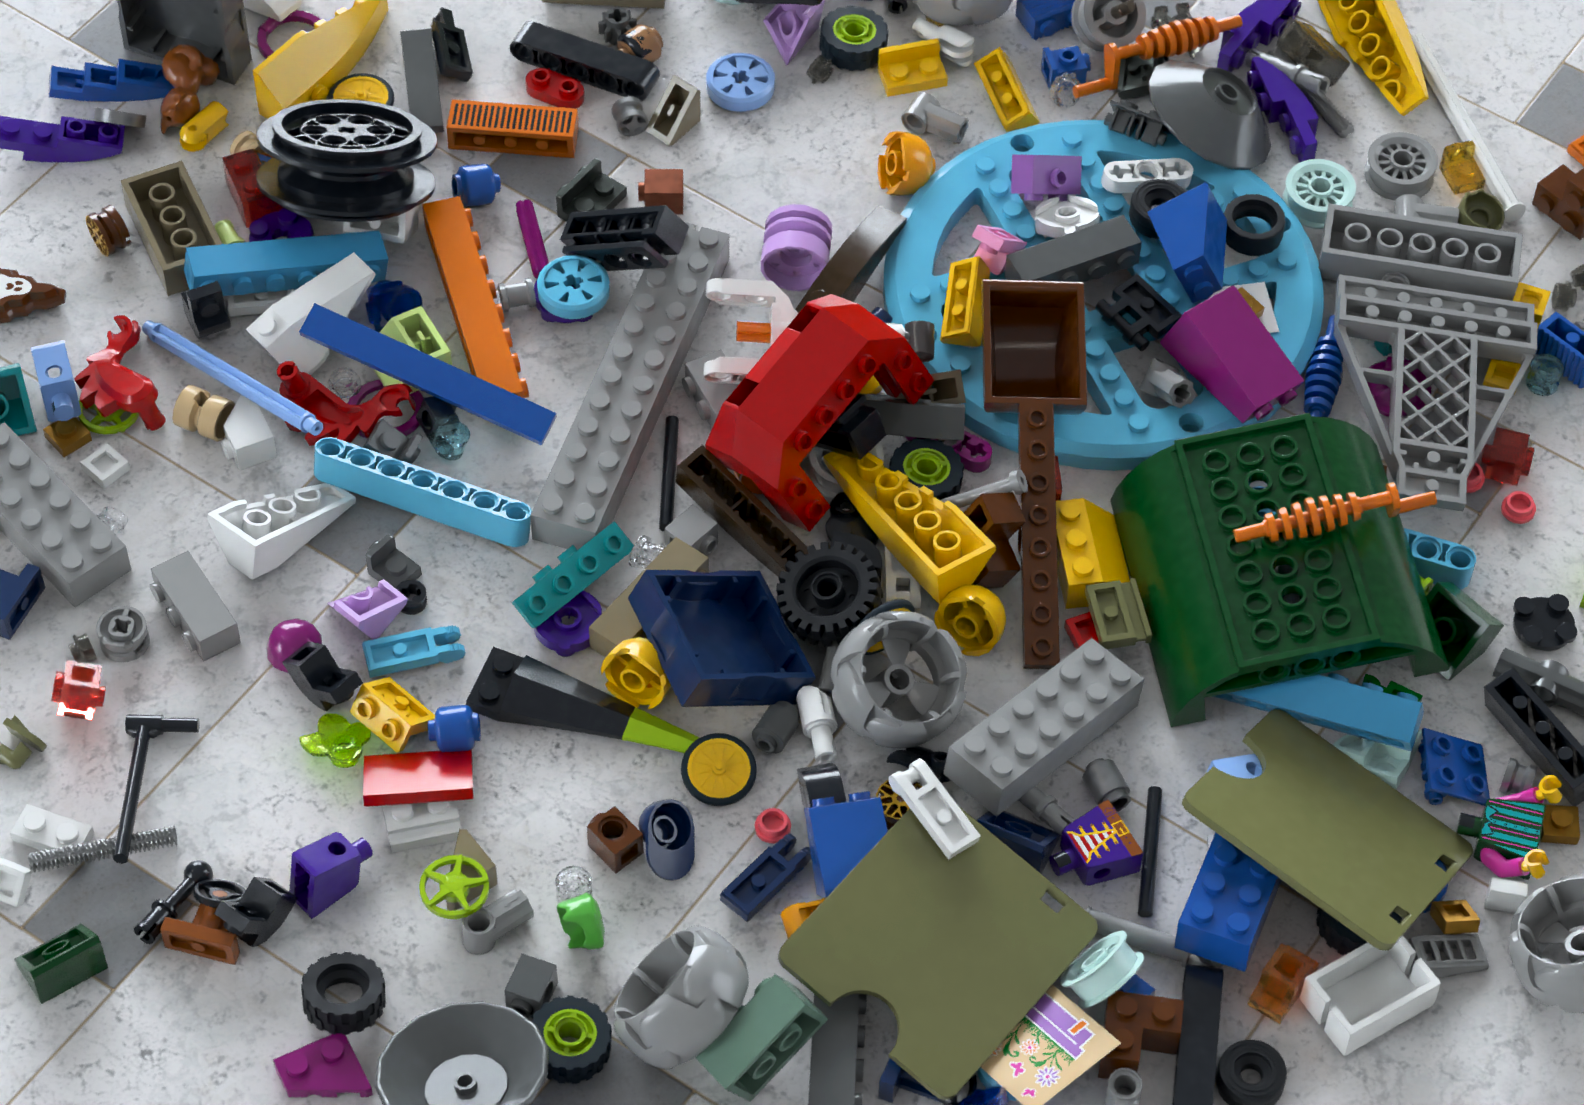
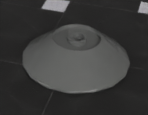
[1148,60,1271,170]
[375,1001,549,1105]

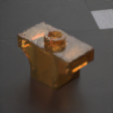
[1248,943,1319,1024]

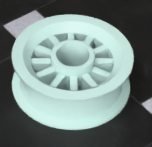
[1282,159,1356,229]
[1061,931,1144,1008]

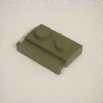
[1085,578,1152,649]

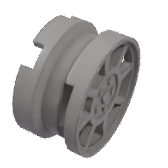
[96,606,150,662]

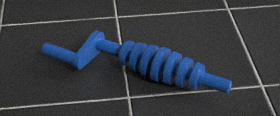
[1304,315,1343,417]

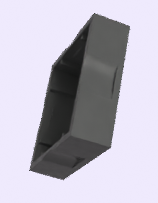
[117,0,252,85]

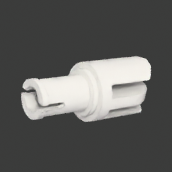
[912,17,975,67]
[796,685,838,765]

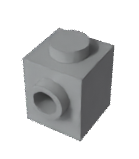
[664,504,718,556]

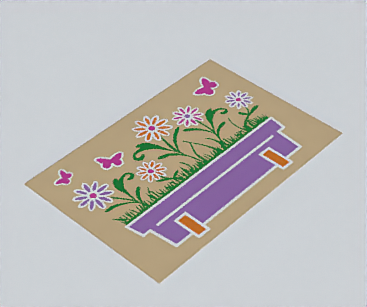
[981,985,1121,1105]

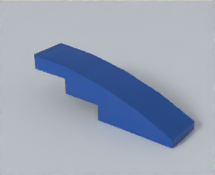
[49,59,174,102]

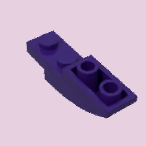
[1217,0,1302,72]
[1246,56,1319,162]
[0,116,125,162]

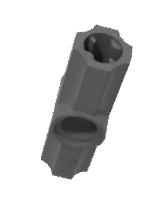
[1492,648,1584,716]

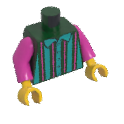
[1456,775,1562,880]

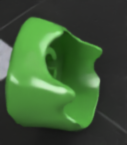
[557,893,605,950]

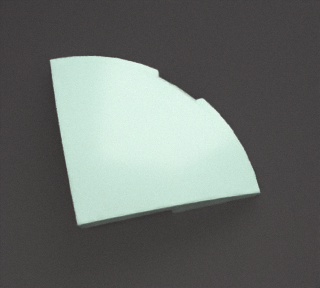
[1333,730,1422,790]

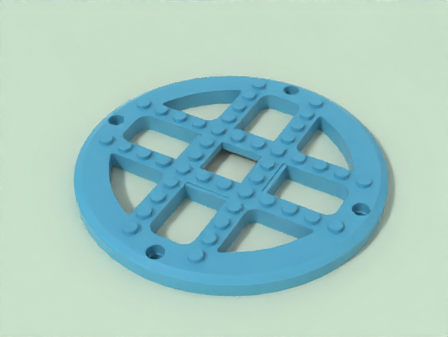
[883,120,1324,471]

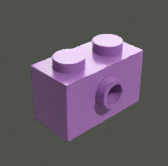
[1011,154,1082,201]

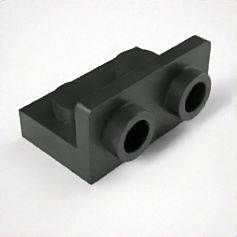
[1117,55,1169,100]
[556,158,627,222]

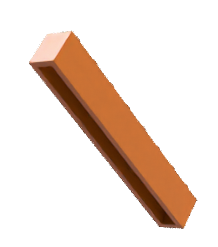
[422,196,529,398]

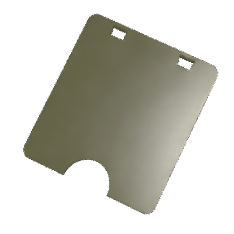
[1182,709,1473,951]
[778,807,1098,1100]

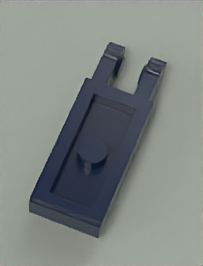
[720,833,811,922]

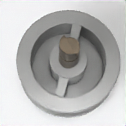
[1071,0,1146,52]

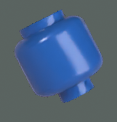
[451,164,501,207]
[428,705,481,752]

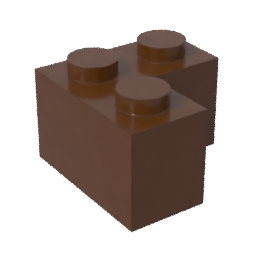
[1532,164,1584,240]
[963,492,1026,589]
[1098,991,1184,1079]

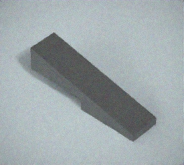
[400,28,444,133]

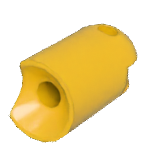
[179,101,229,152]

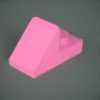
[972,225,1027,275]

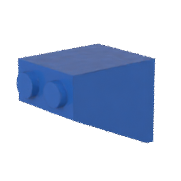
[1147,182,1227,303]
[804,791,888,898]

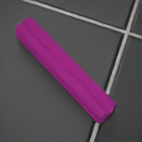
[516,199,549,279]

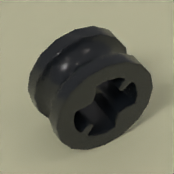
[396,580,427,615]

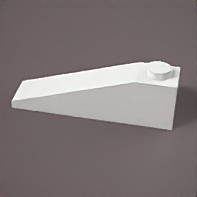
[246,252,376,375]
[207,483,356,580]

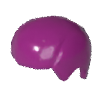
[266,619,322,673]

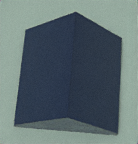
[977,811,1060,874]

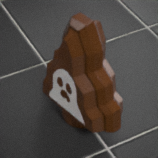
[0,269,66,323]

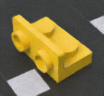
[878,38,948,97]
[350,677,435,753]

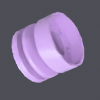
[761,204,832,291]

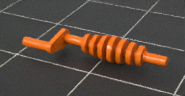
[1072,15,1242,98]
[1233,482,1437,543]

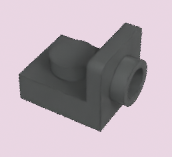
[363,419,423,464]
[365,534,422,589]

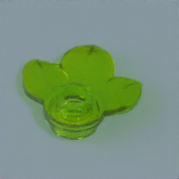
[299,713,371,768]

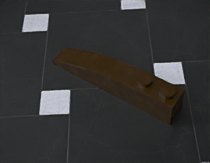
[795,205,907,313]
[676,445,835,596]

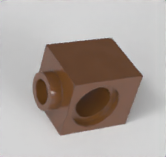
[587,806,644,873]

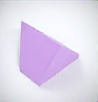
[763,0,825,66]
[327,579,408,639]

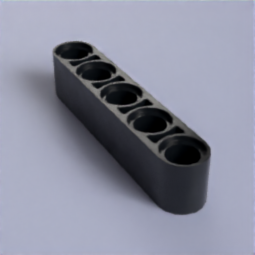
[509,21,660,101]
[1172,964,1224,1105]

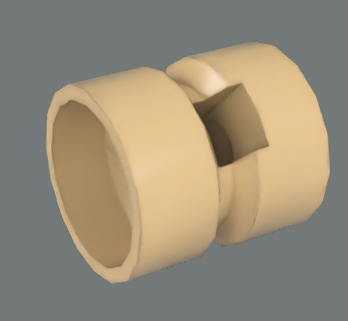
[172,385,235,442]

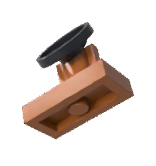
[160,879,246,965]

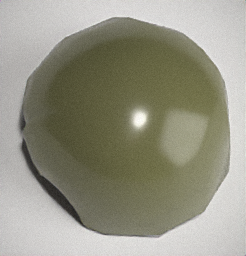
[1458,189,1505,230]

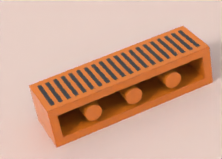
[446,99,579,158]

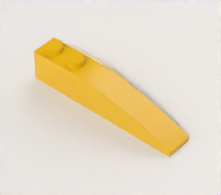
[253,0,388,119]
[1317,0,1429,116]
[823,451,996,604]

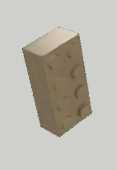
[120,161,222,296]

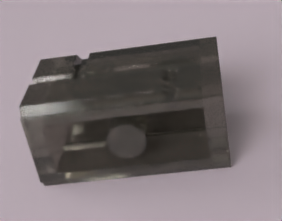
[1276,20,1350,87]

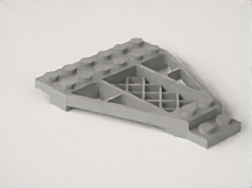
[1334,274,1537,512]

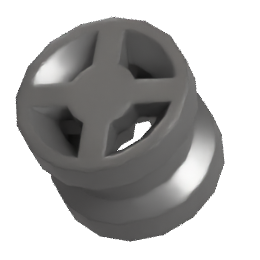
[611,96,648,137]
[1499,757,1538,793]

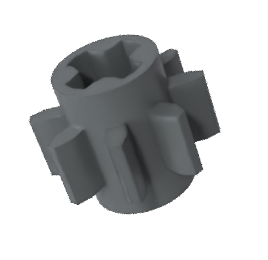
[598,7,637,45]

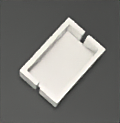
[1300,936,1441,1056]

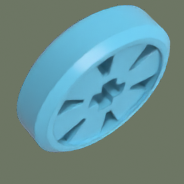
[537,255,610,319]

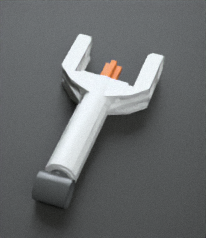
[704,278,935,384]

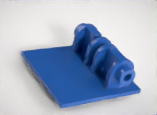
[1418,728,1490,806]

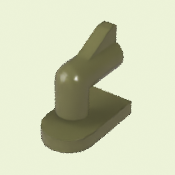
[0,715,47,769]

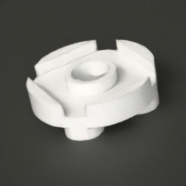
[1035,196,1100,238]

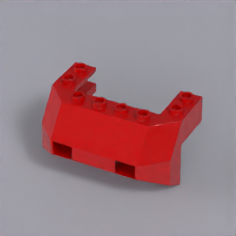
[705,294,934,532]

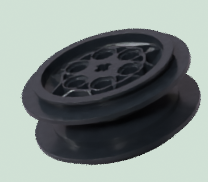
[256,99,437,222]

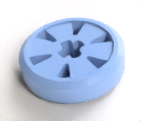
[706,53,775,112]

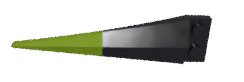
[466,646,700,753]

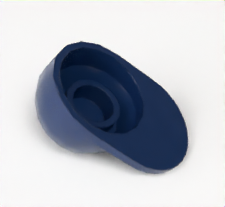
[638,799,695,881]

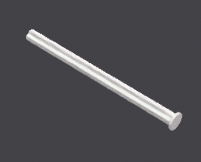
[1410,33,1526,222]

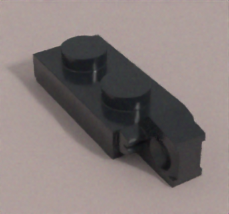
[431,7,473,82]

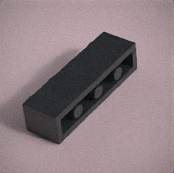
[1484,667,1584,806]

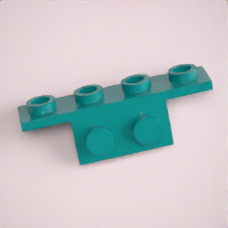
[511,521,635,629]

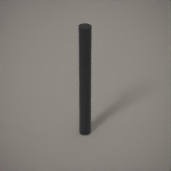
[659,415,679,531]
[1138,786,1162,918]

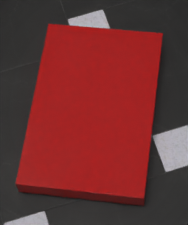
[363,749,474,807]

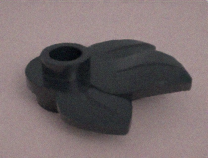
[825,492,879,546]
[887,746,951,784]

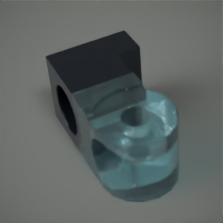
[416,396,470,460]

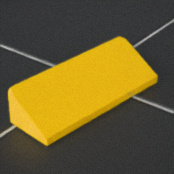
[974,47,1040,131]
[940,256,990,347]

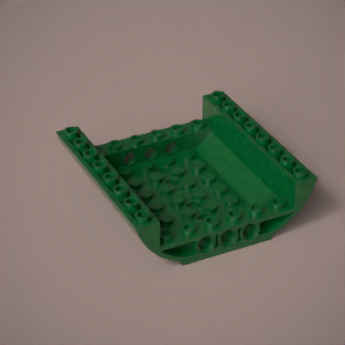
[1110,413,1449,727]

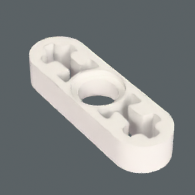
[1101,158,1194,193]

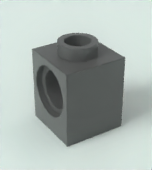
[504,953,558,1018]

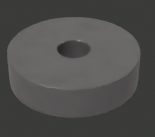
[94,108,146,128]

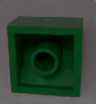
[1426,582,1504,680]

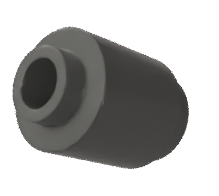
[752,701,800,753]

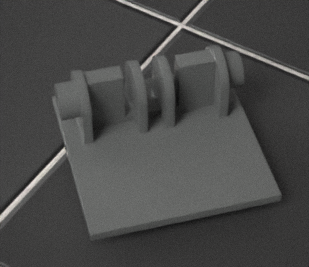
[1104,100,1173,147]

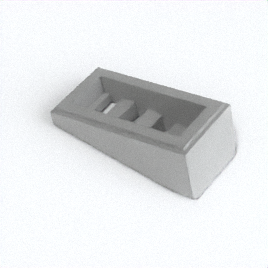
[1409,934,1489,978]

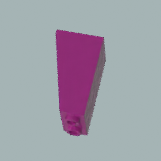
[1160,285,1304,423]

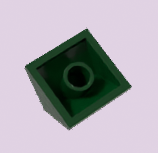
[14,923,108,1004]

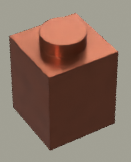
[638,169,683,214]

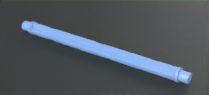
[142,320,323,436]

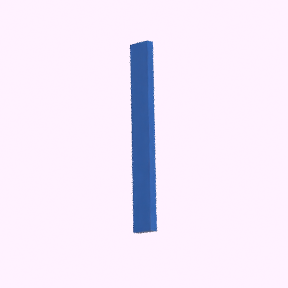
[299,303,557,446]

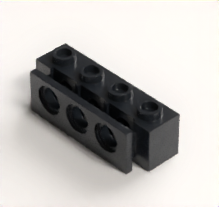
[560,205,689,271]
[815,393,886,460]

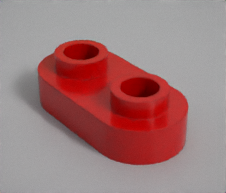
[525,68,585,109]

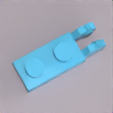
[362,625,466,678]

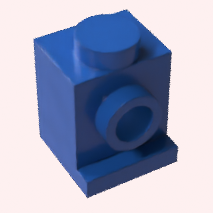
[1041,46,1091,91]

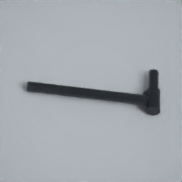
[113,714,200,864]

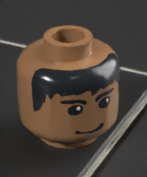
[617,24,663,63]

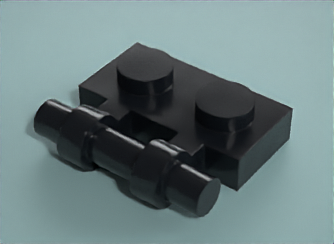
[1095,274,1182,352]

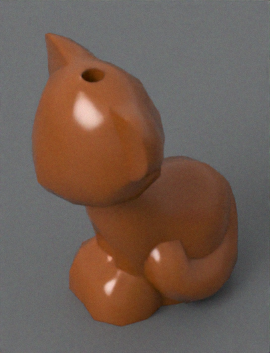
[160,44,220,134]

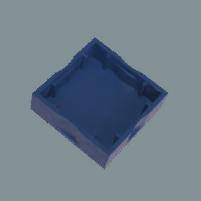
[628,570,816,707]

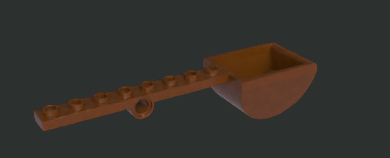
[981,279,1087,669]

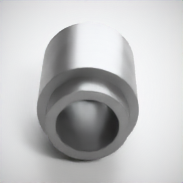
[1082,758,1131,812]

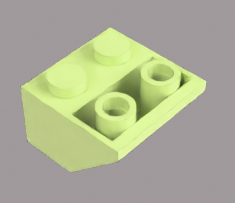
[373,306,452,394]

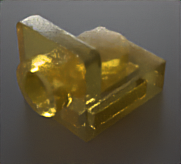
[1439,140,1486,195]

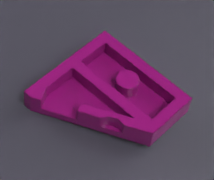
[273,1033,373,1097]

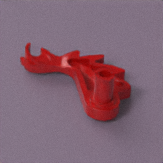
[74,315,166,431]
[277,361,416,446]

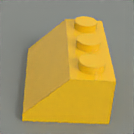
[1056,498,1130,609]

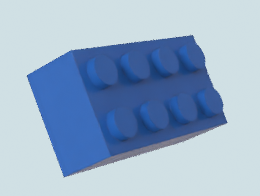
[1174,833,1282,972]

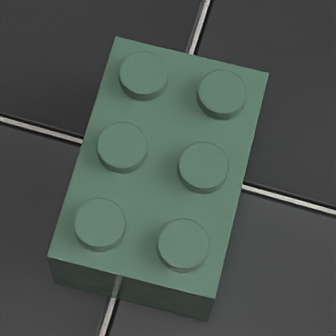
[696,974,828,1102]

